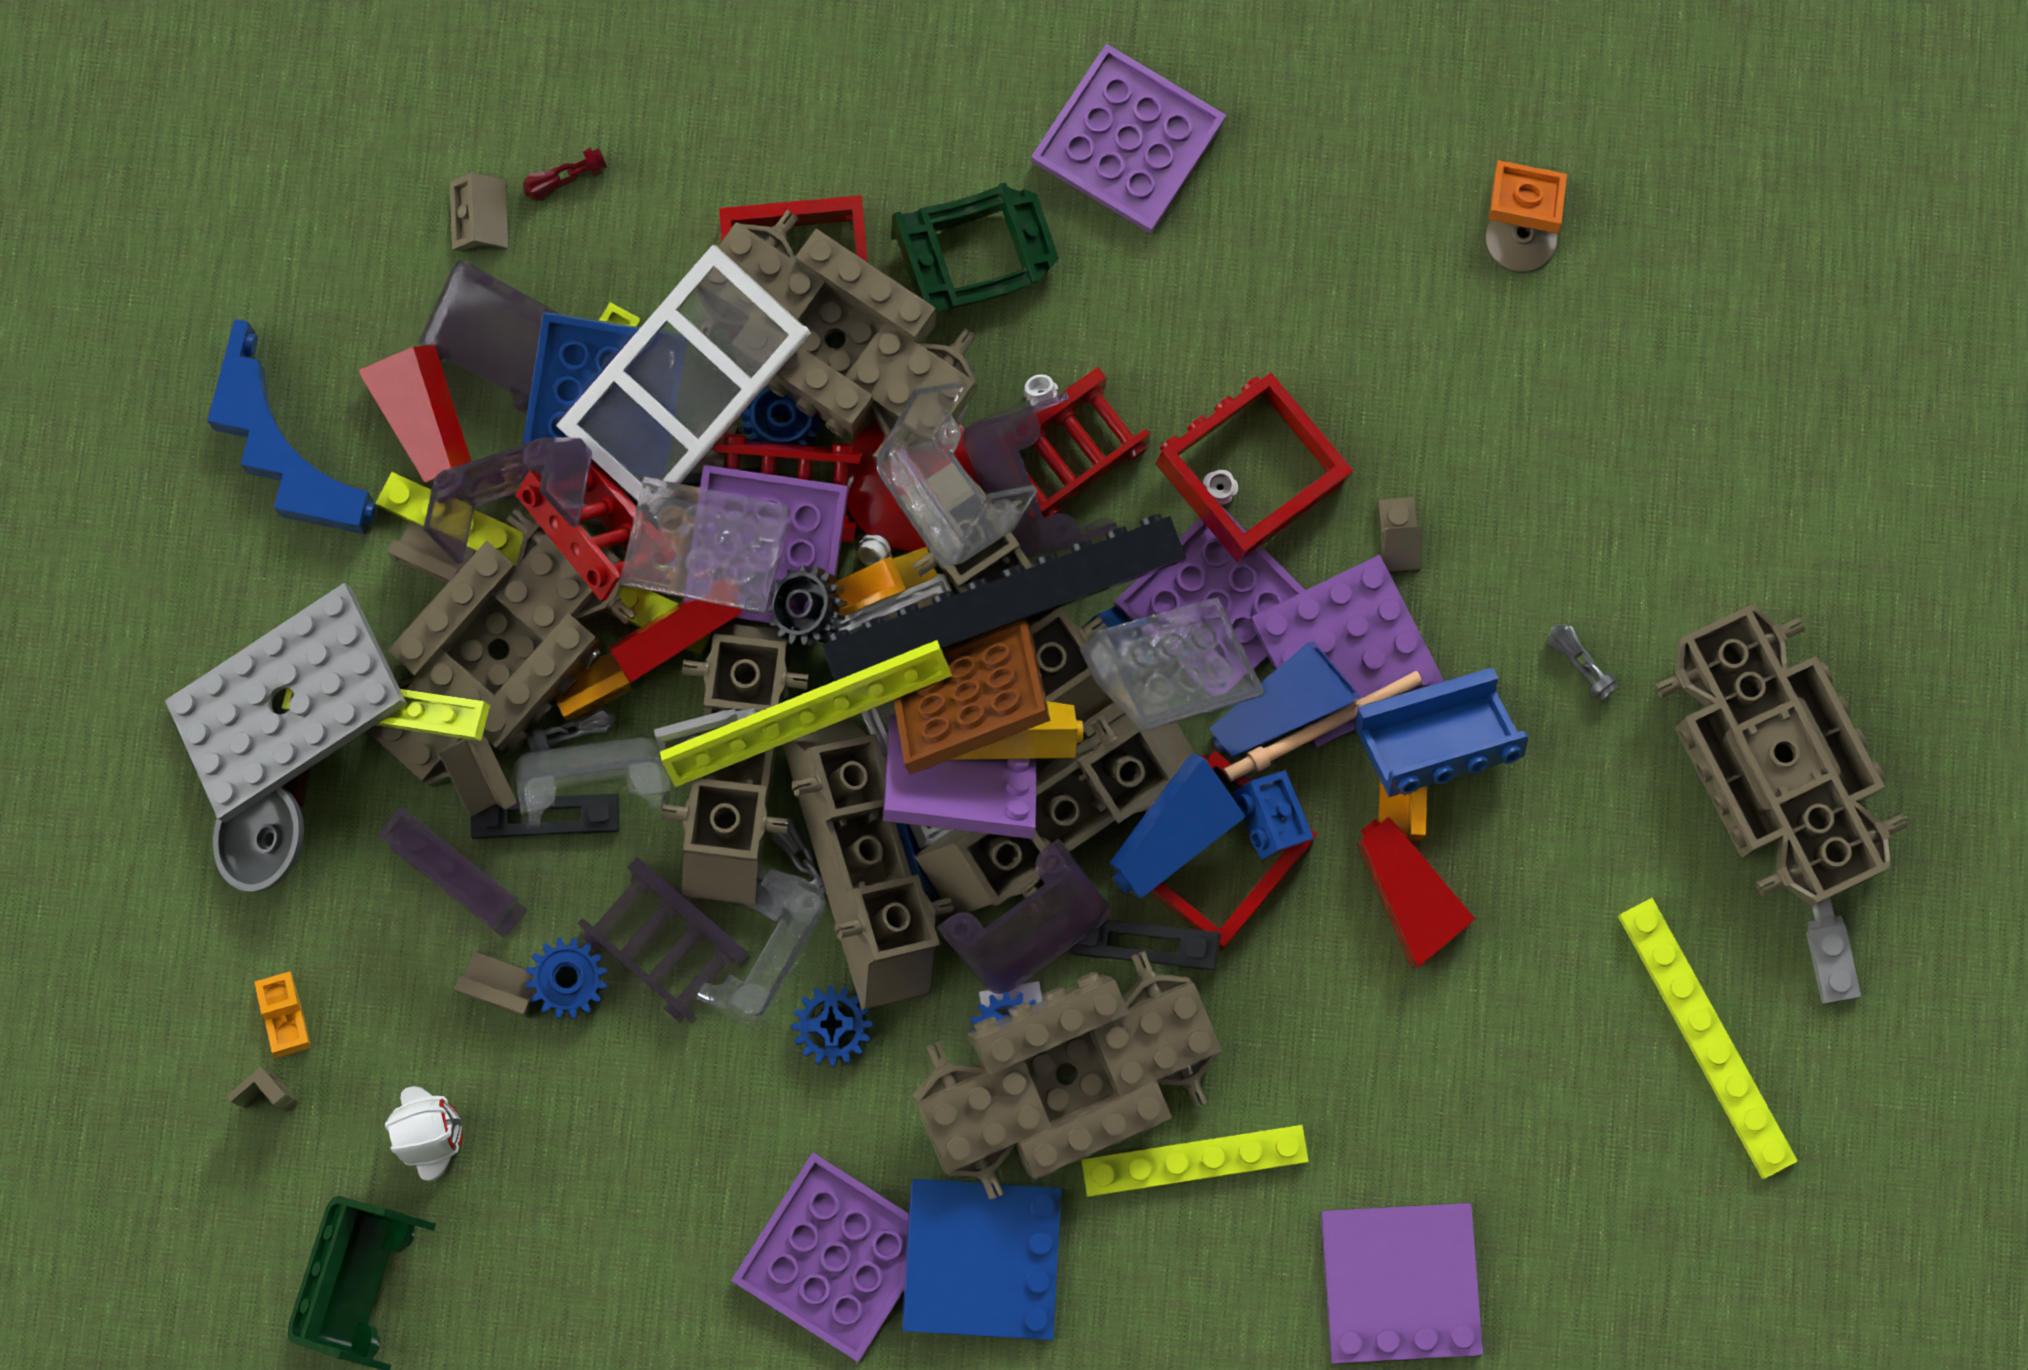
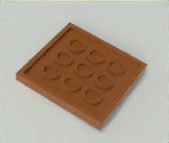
[894,618,1051,775]

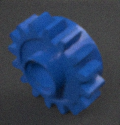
[741,388,820,460]
[526,937,607,1019]

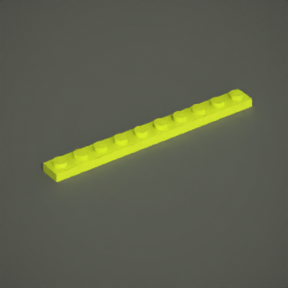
[375,472,715,656]

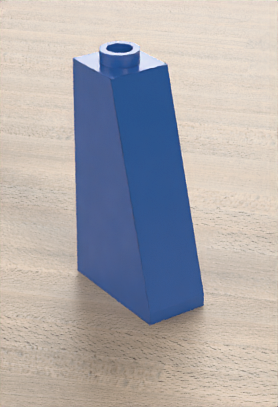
[1209,642,1362,757]
[1110,753,1246,899]

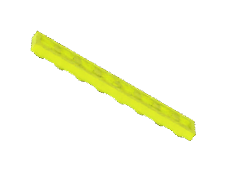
[660,640,952,787]
[1618,898,1798,1179]

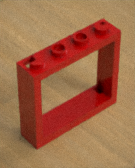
[719,195,868,342]
[1155,372,1354,563]
[1150,750,1318,952]

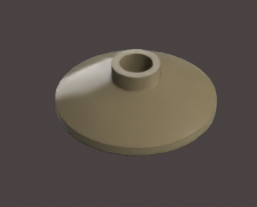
[1485,220,1557,273]

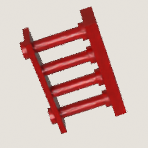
[982,367,1150,526]
[714,433,862,542]
[515,455,679,602]

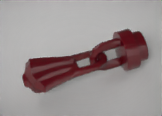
[522,147,608,201]

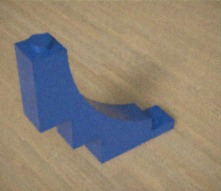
[207,319,376,534]

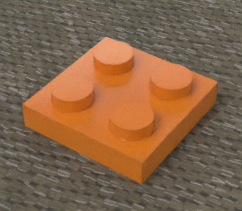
[1488,160,1567,234]

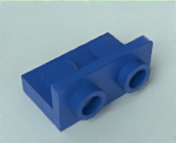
[1233,770,1314,860]

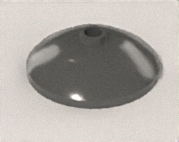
[213,786,304,892]

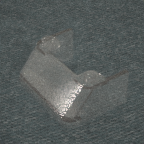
[877,382,1038,566]

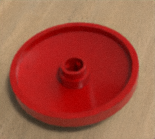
[847,420,987,553]

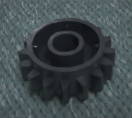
[767,565,848,647]

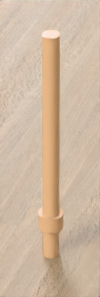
[1223,671,1423,782]

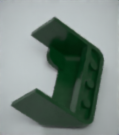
[288,1196,436,1370]

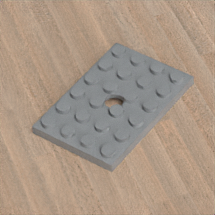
[165,583,407,823]

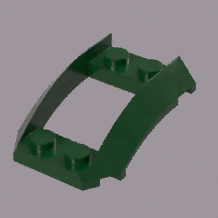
[891,182,1059,312]

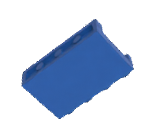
[1354,667,1528,797]

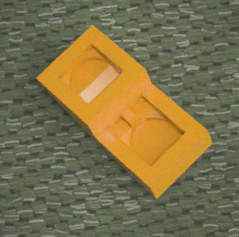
[254,971,311,1059]

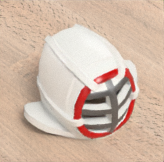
[385,1086,463,1182]

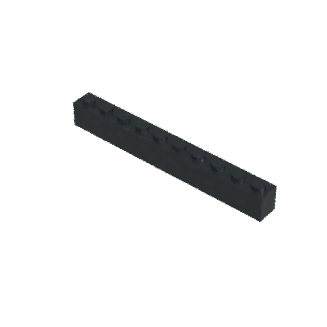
[822,513,1186,681]

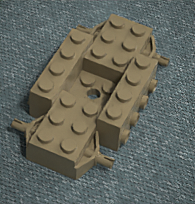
[695,210,977,465]
[368,509,636,787]
[1654,604,1908,907]
[912,951,1222,1199]

